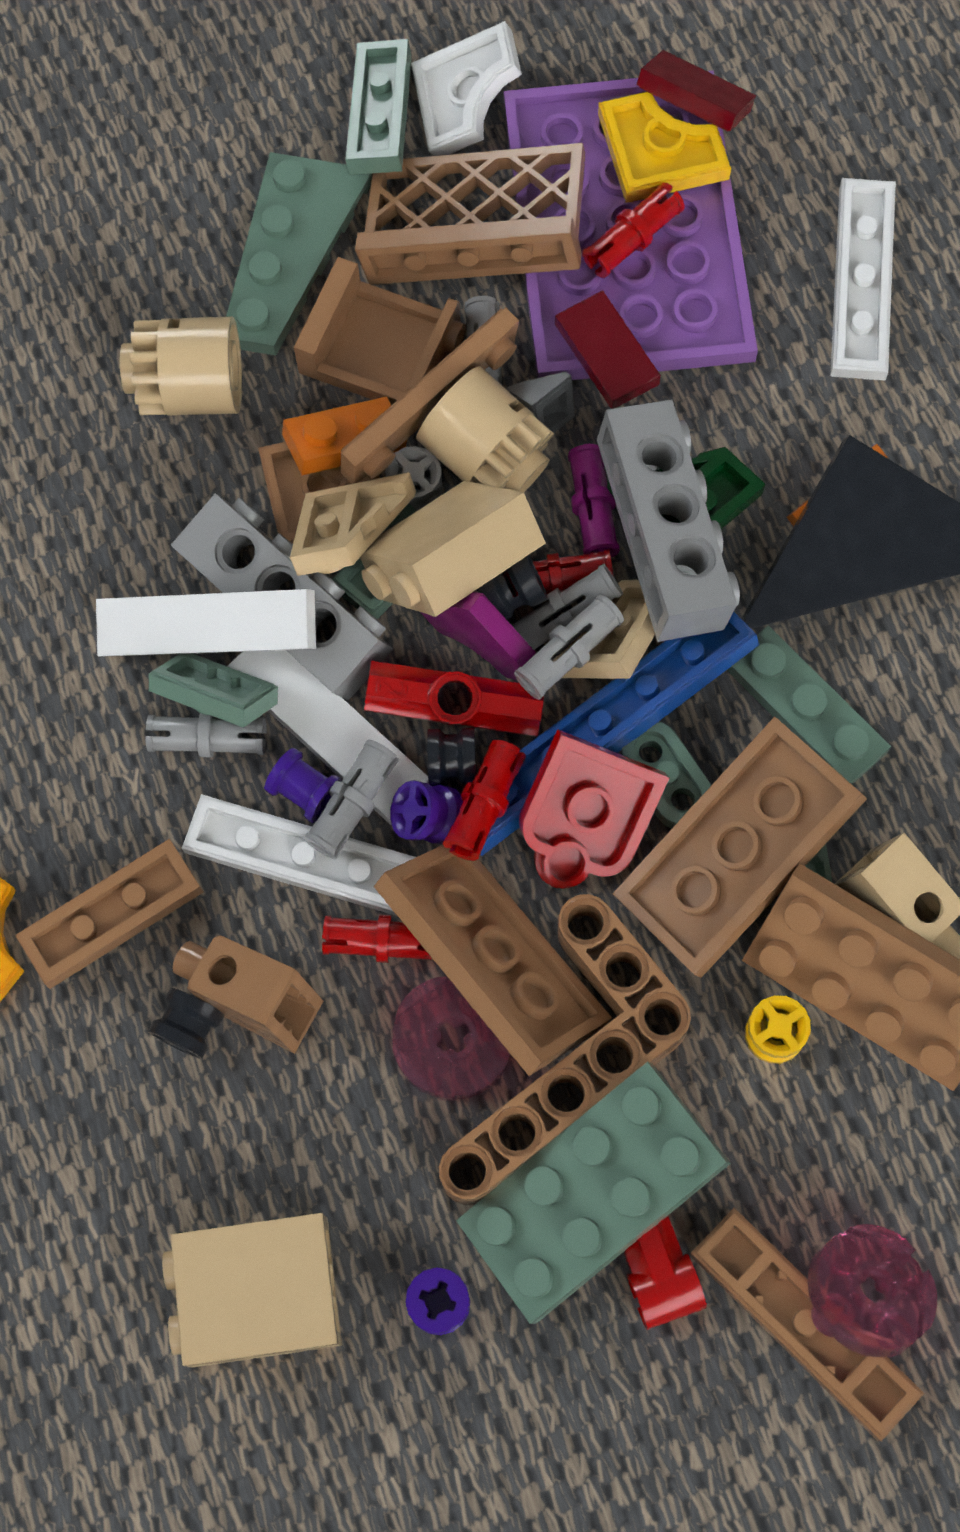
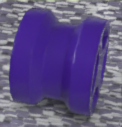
[390,780,463,845]
[405,1267,471,1335]

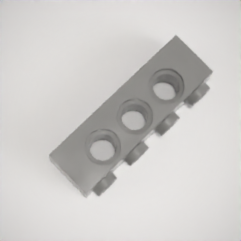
[597,399,740,642]
[171,493,393,700]

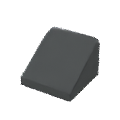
[505,372,575,433]

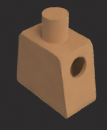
[173,935,324,1054]

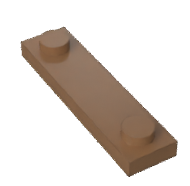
[341,307,519,484]
[689,1208,924,1441]

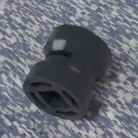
[477,555,549,620]

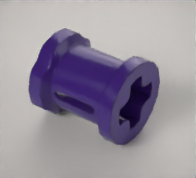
[264,748,342,823]

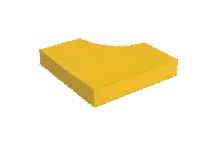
[598,92,731,203]

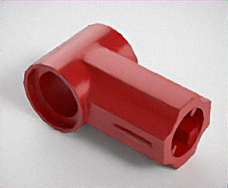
[623,1216,707,1330]

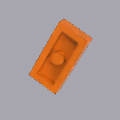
[282,396,407,476]

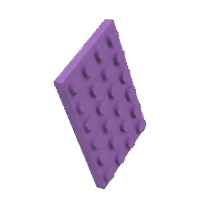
[504,71,758,380]

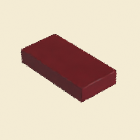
[636,50,757,132]
[555,290,661,409]

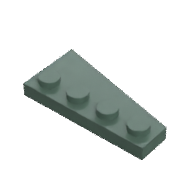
[226,152,372,356]

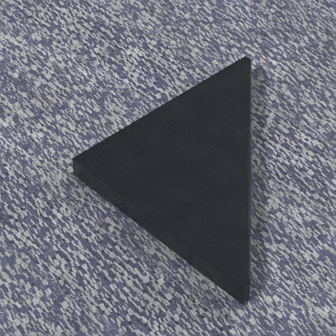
[741,435,960,629]

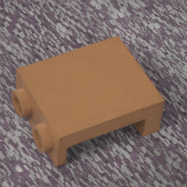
[293,257,466,405]

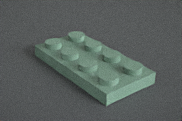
[456,1061,731,1324]

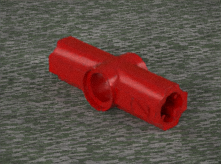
[364,660,544,737]

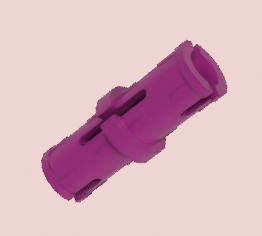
[568,444,620,558]

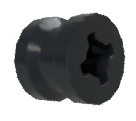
[427,728,476,786]
[148,988,225,1059]

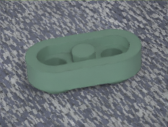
[621,722,711,829]

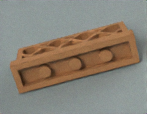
[355,143,586,285]

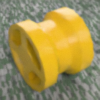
[745,995,811,1064]

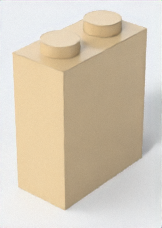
[360,481,546,617]
[162,1213,342,1367]

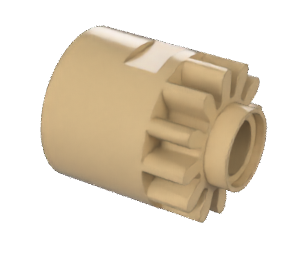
[120,316,242,416]
[416,366,554,492]

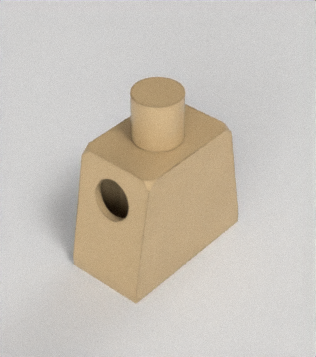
[835,833,960,959]

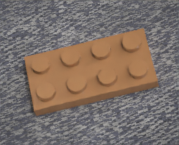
[613,716,867,978]
[373,845,612,1076]
[742,863,960,1091]

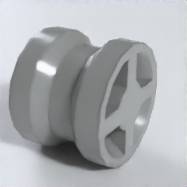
[385,446,443,511]

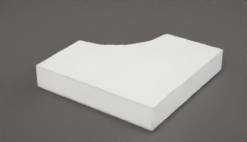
[411,21,522,156]

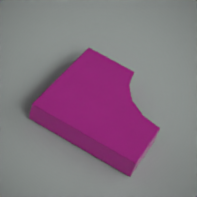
[420,592,536,680]

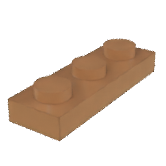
[15,839,203,989]

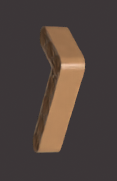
[439,894,691,1205]

